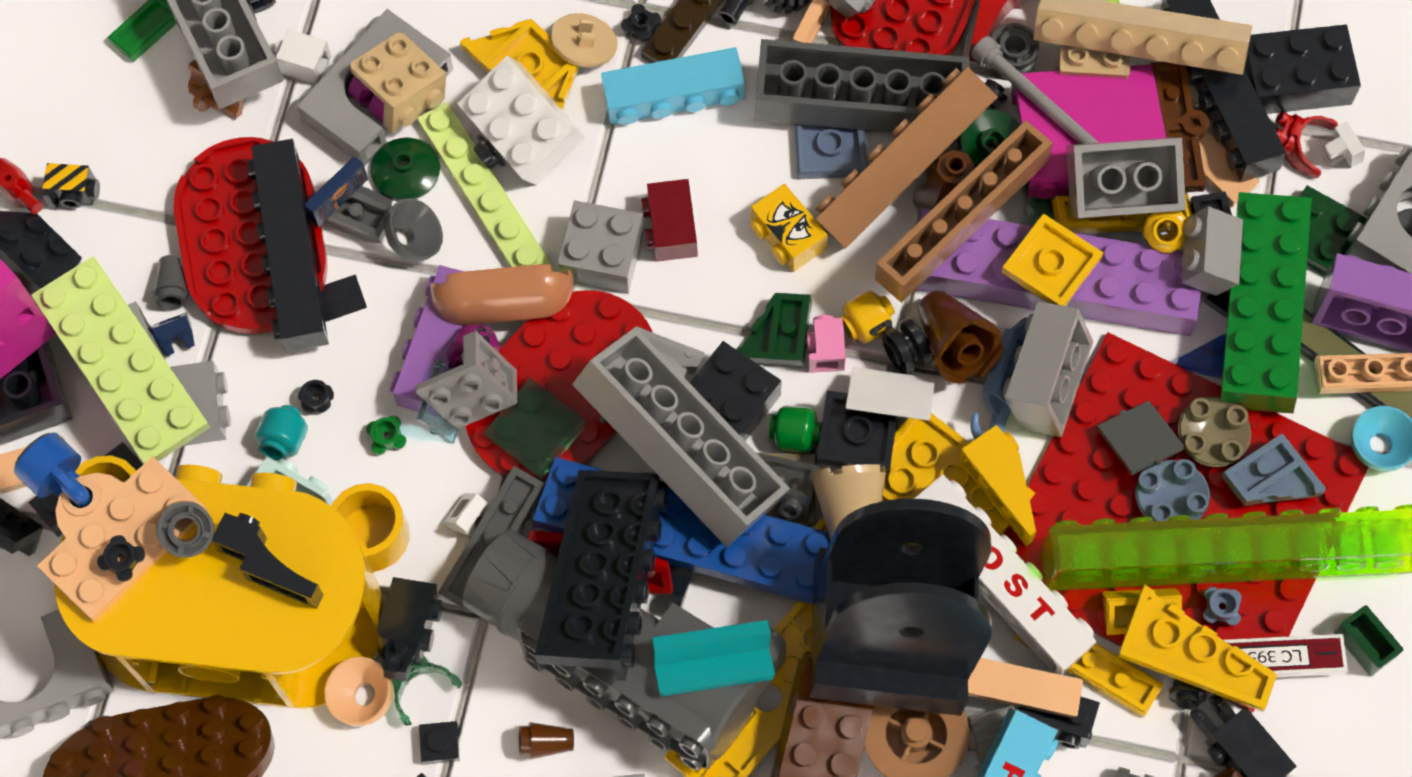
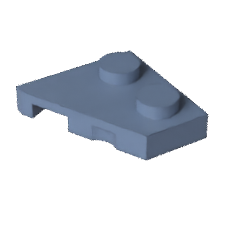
[1221,433,1326,506]

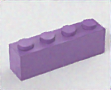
[390,265,464,417]

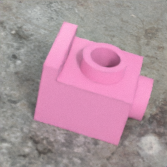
[807,315,846,373]

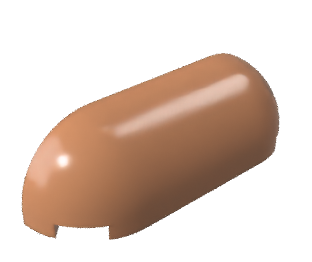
[430,264,574,326]

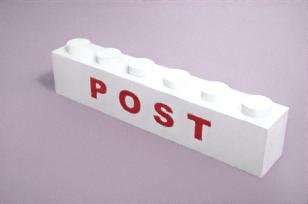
[914,475,1097,675]

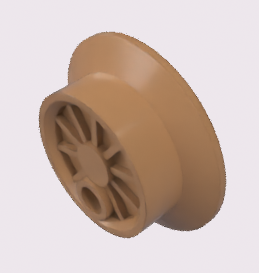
[864,705,970,777]

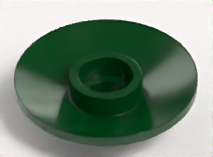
[960,110,1020,167]
[370,137,440,201]

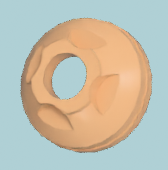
[325,657,394,726]

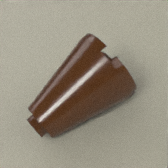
[918,291,1003,384]

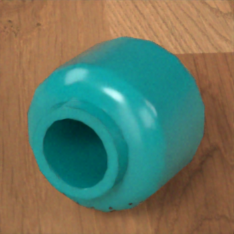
[254,405,308,461]

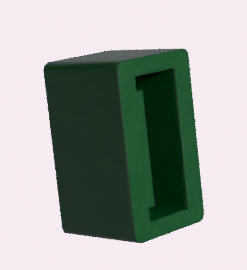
[1334,605,1404,677]

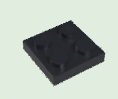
[817,390,897,473]

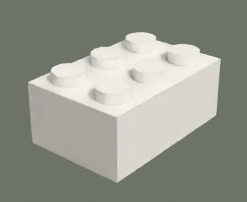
[457,56,586,185]

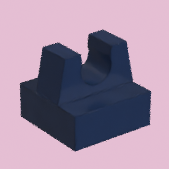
[152,312,195,356]

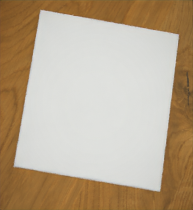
[846,367,935,421]

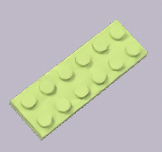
[31,256,211,464]

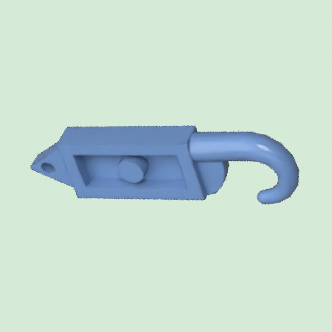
[970,317,1028,439]

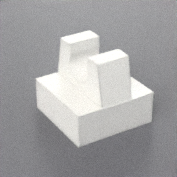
[1323,121,1365,168]
[443,493,488,538]

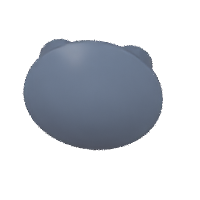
[1135,459,1210,529]

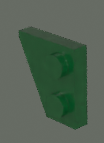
[736,293,812,366]

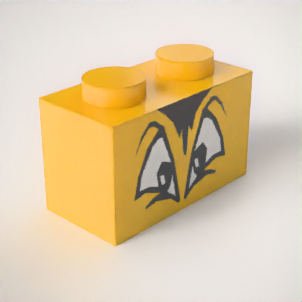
[750,183,828,272]

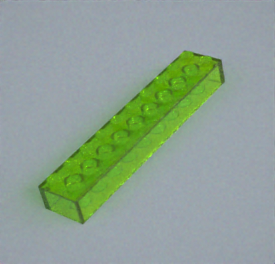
[1042,504,1412,591]

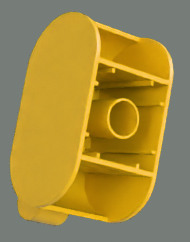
[54,455,410,709]

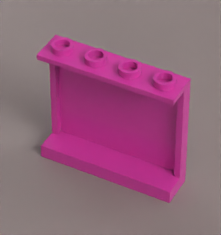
[1010,64,1166,199]

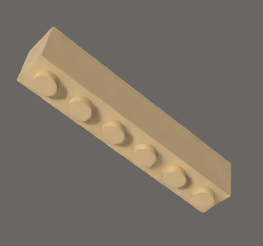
[1033,0,1253,75]

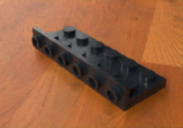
[535,470,668,681]

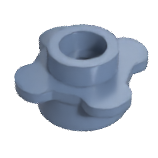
[1203,587,1242,626]

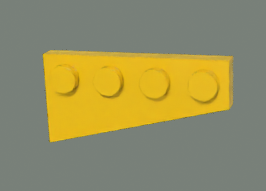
[1118,584,1277,712]

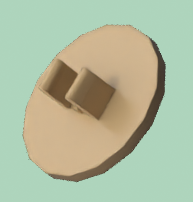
[550,13,618,68]

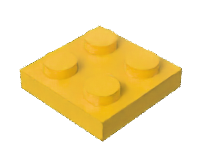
[1001,213,1103,306]

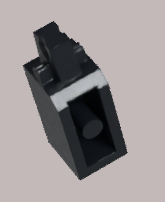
[376,577,443,681]

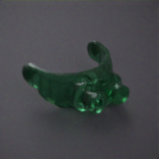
[392,656,462,726]

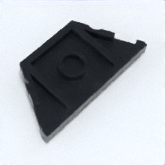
[0,211,82,294]

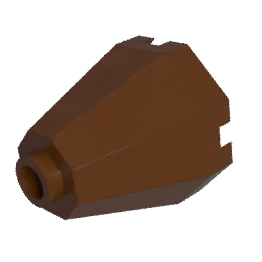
[913,150,976,210]

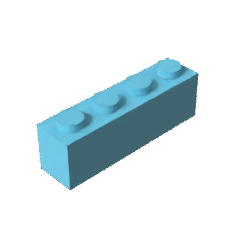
[601,47,745,125]

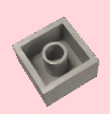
[558,200,644,294]

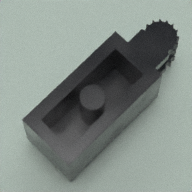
[1190,694,1297,777]

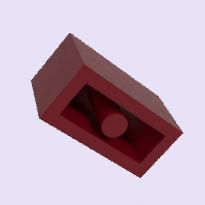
[641,179,698,262]

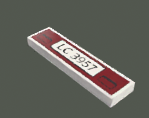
[1224,634,1348,677]

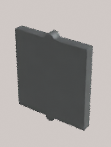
[1097,401,1184,475]

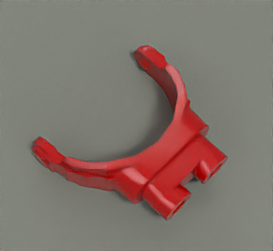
[1275,111,1338,178]

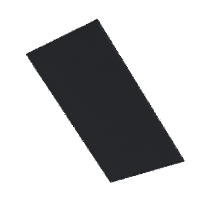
[321,274,367,322]

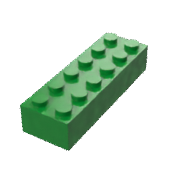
[1220,192,1312,414]

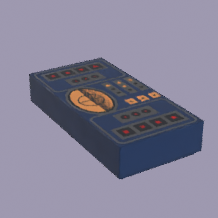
[305,157,368,227]

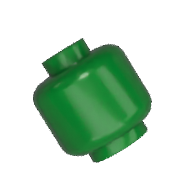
[769,405,822,454]

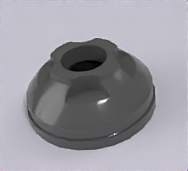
[384,198,443,262]

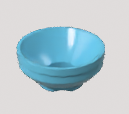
[1351,406,1412,472]

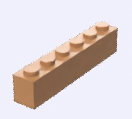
[815,67,998,249]
[875,120,1053,303]

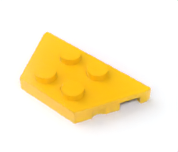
[460,19,579,110]

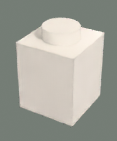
[274,29,332,84]

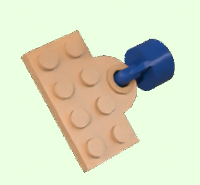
[14,432,209,622]

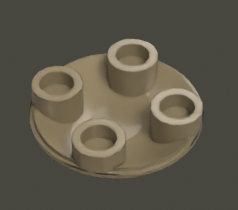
[1178,396,1251,467]

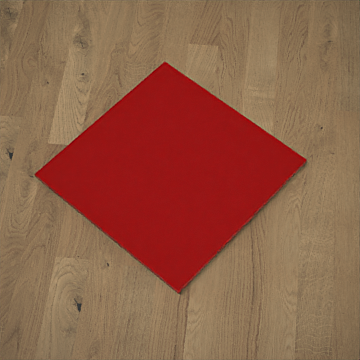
[1003,332,1369,713]

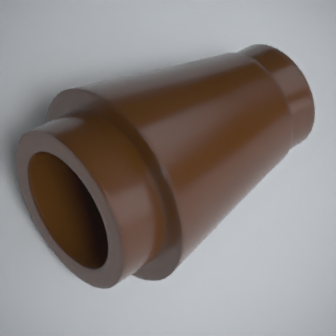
[518,722,574,760]

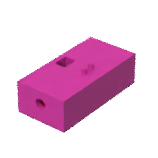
[0,259,56,379]

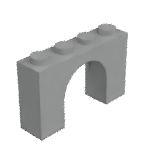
[297,9,454,167]
[1345,145,1412,273]
[0,609,114,740]

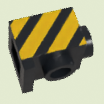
[42,163,100,210]

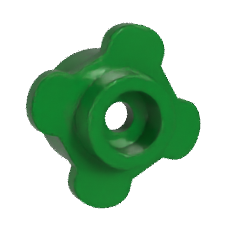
[366,415,407,455]

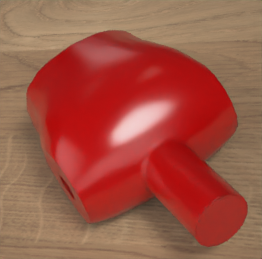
[0,158,43,214]

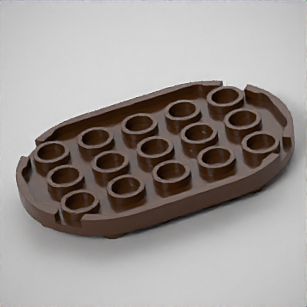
[43,695,275,777]

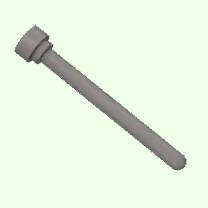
[971,36,1099,144]

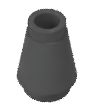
[152,255,189,310]

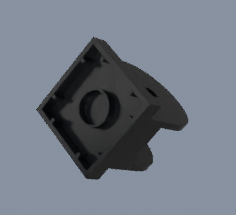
[809,498,992,716]

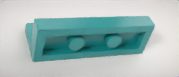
[651,620,775,696]

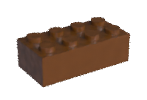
[770,656,874,777]

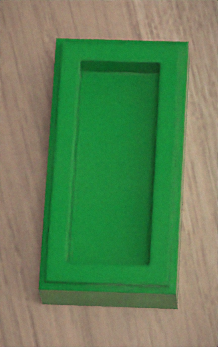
[108,0,177,63]

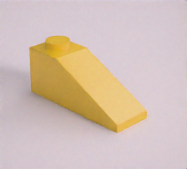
[959,425,1036,546]

